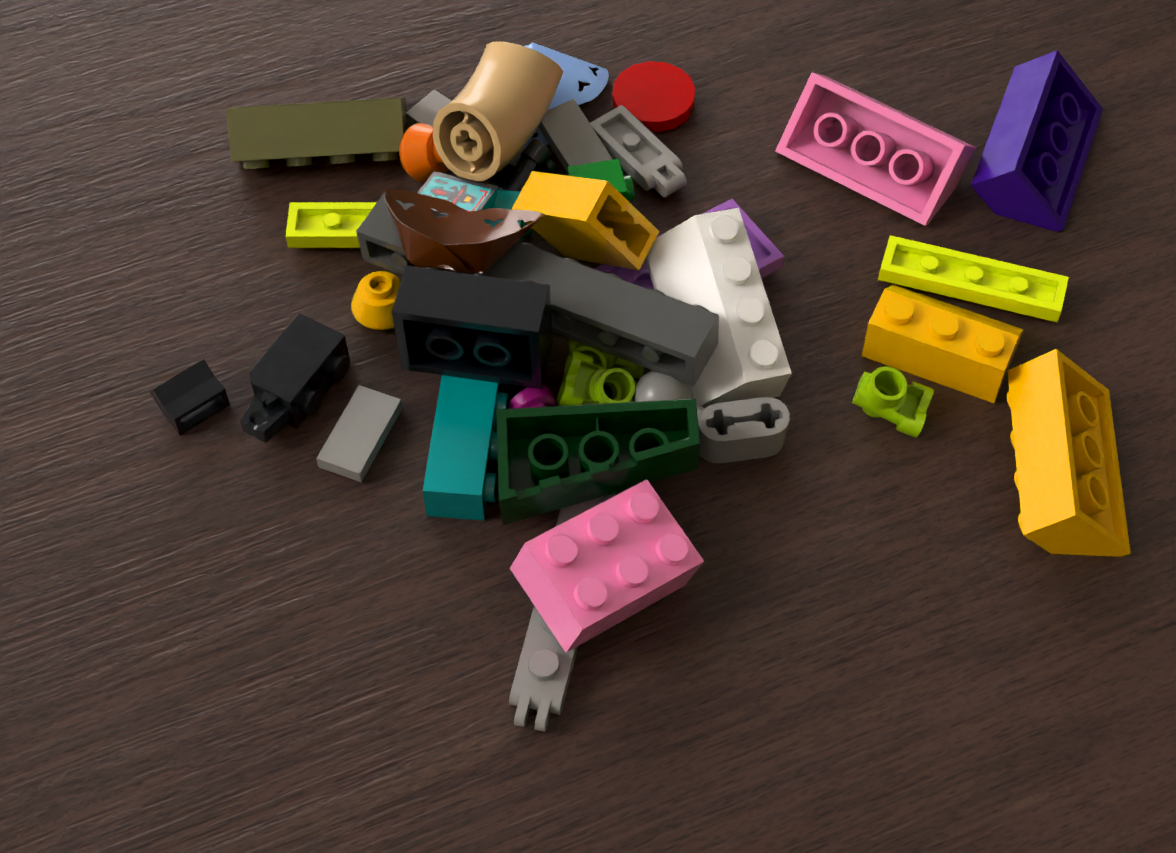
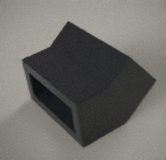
[149,359,230,436]

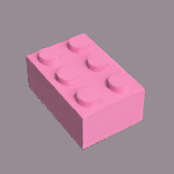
[510,479,704,653]

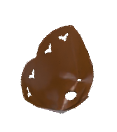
[384,189,545,274]

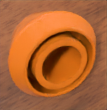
[399,123,449,183]

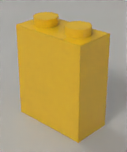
[512,171,660,270]

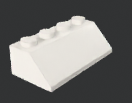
[646,208,792,408]

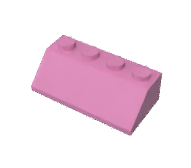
[775,72,976,226]

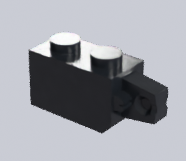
[240,313,350,443]

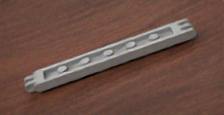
[509,492,618,732]

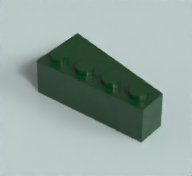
[496,398,700,525]

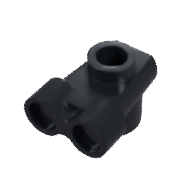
[489,139,558,191]

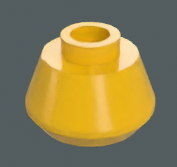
[351,271,401,330]

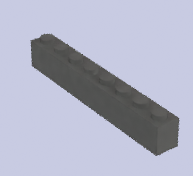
[356,192,719,386]

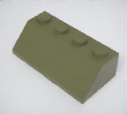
[226,97,407,169]

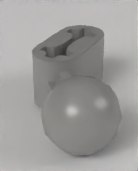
[633,370,790,463]

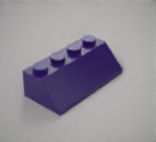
[971,50,1103,232]

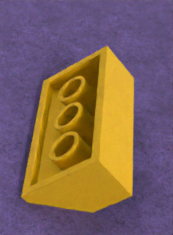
[1007,349,1131,557]

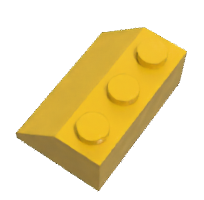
[862,284,1024,404]

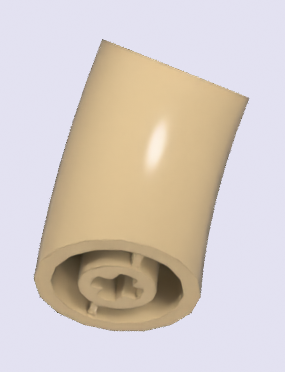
[433,42,563,182]

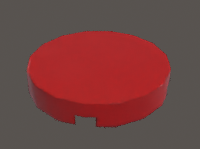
[612,61,695,132]

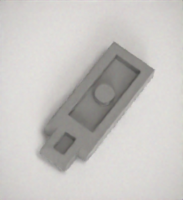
[590,105,687,197]

